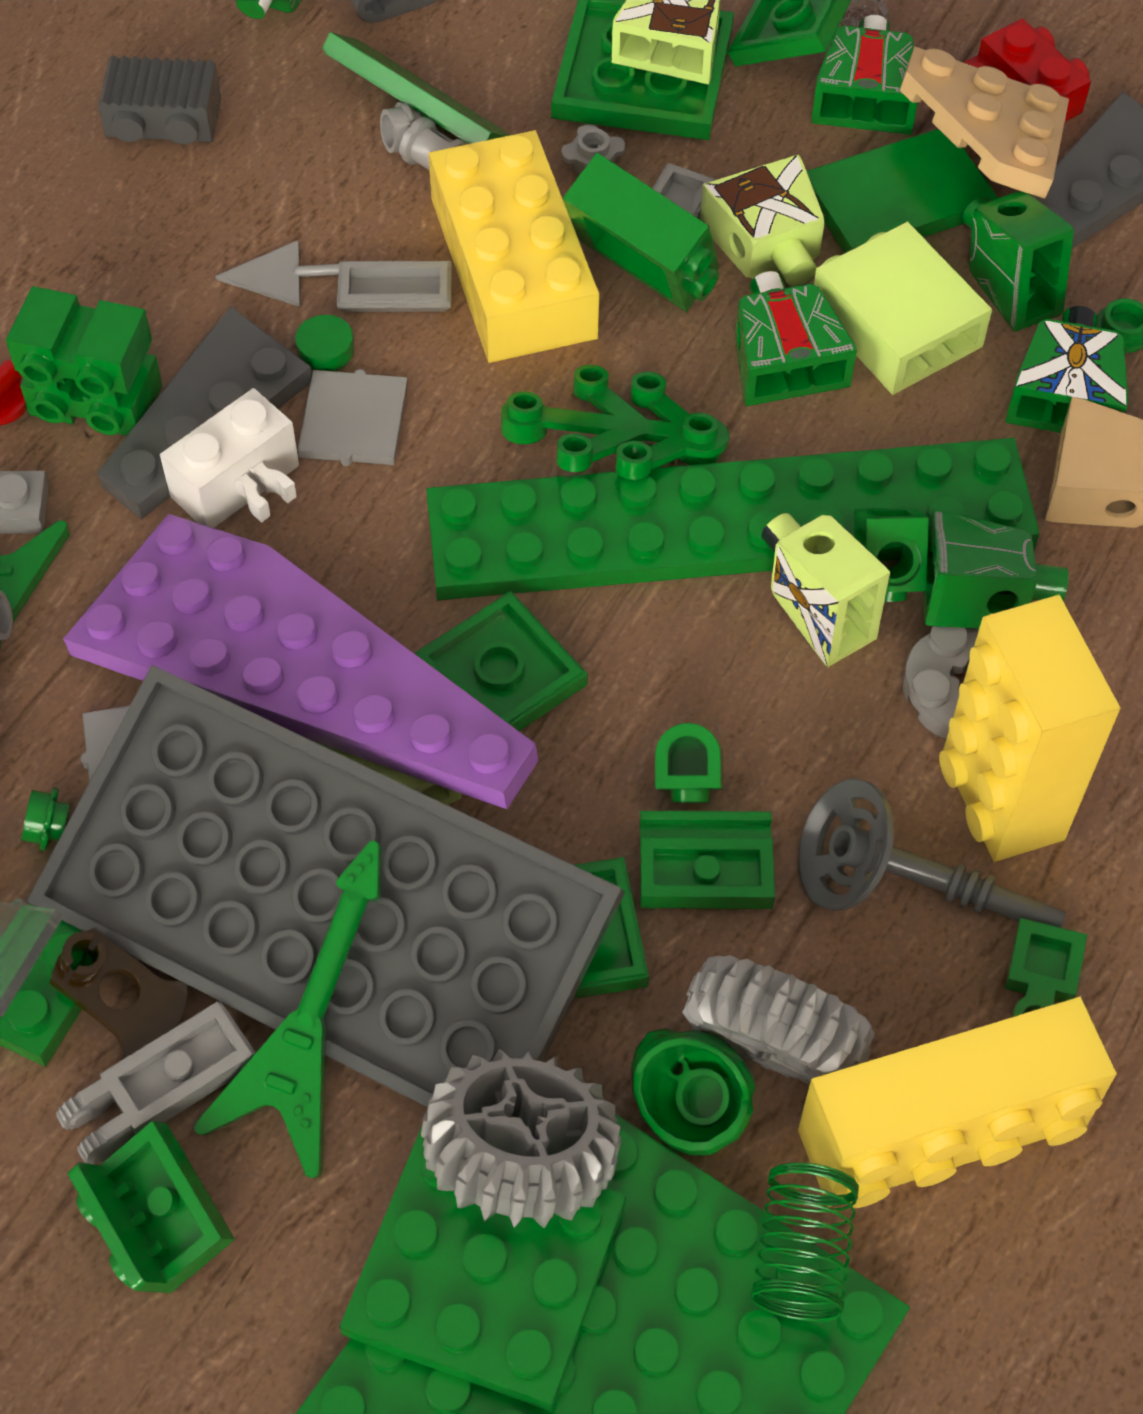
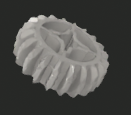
[683,955,875,1085]
[421,1049,621,1228]

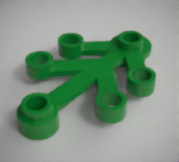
[500,365,729,480]

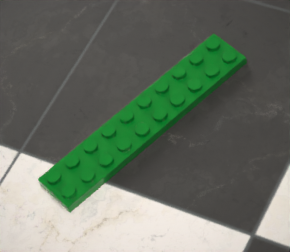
[426,438,1040,601]

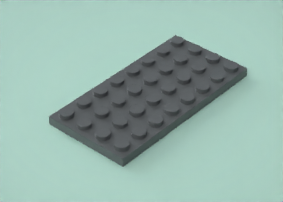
[26,665,625,1107]

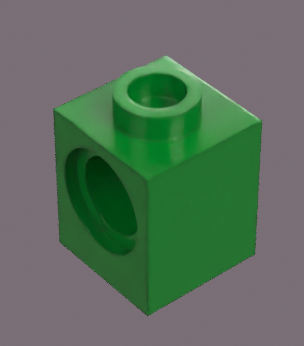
[854,508,929,602]

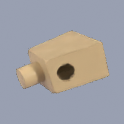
[1045,397,1143,528]

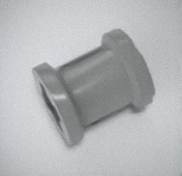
[399,117,468,171]

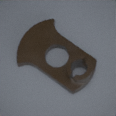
[49,928,188,1060]

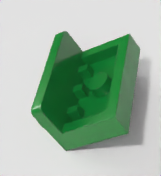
[68,1121,236,1293]

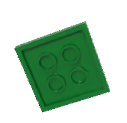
[551,0,734,140]
[339,1126,626,1412]

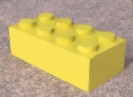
[428,130,599,363]
[939,594,1120,862]
[798,996,1117,1208]

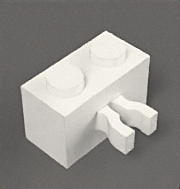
[160,388,299,528]

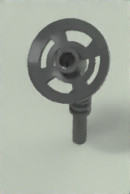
[798,779,1067,928]

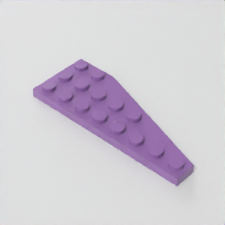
[63,514,539,810]

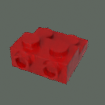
[963,18,1091,122]

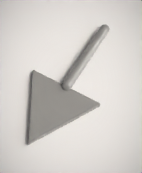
[215,240,400,307]

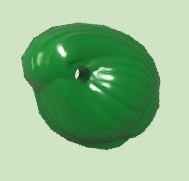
[631,1028,755,1155]

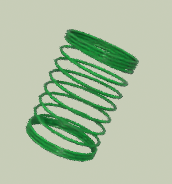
[751,1162,859,1321]

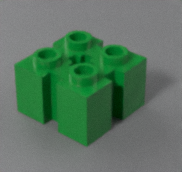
[5,286,163,436]

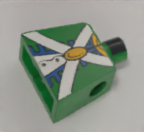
[1005,306,1128,433]

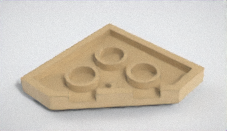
[900,46,1069,199]

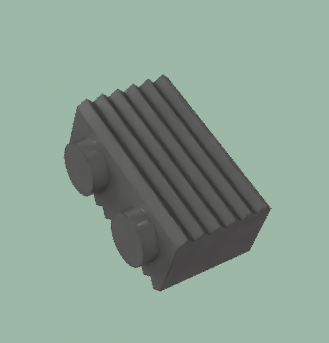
[98,55,221,145]

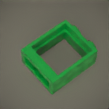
[562,153,719,312]

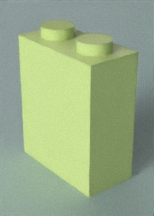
[814,221,992,395]

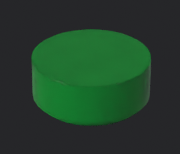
[295,315,354,371]

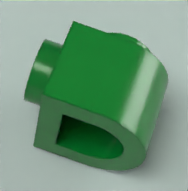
[655,723,724,803]

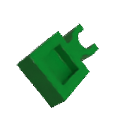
[1004,918,1088,1017]

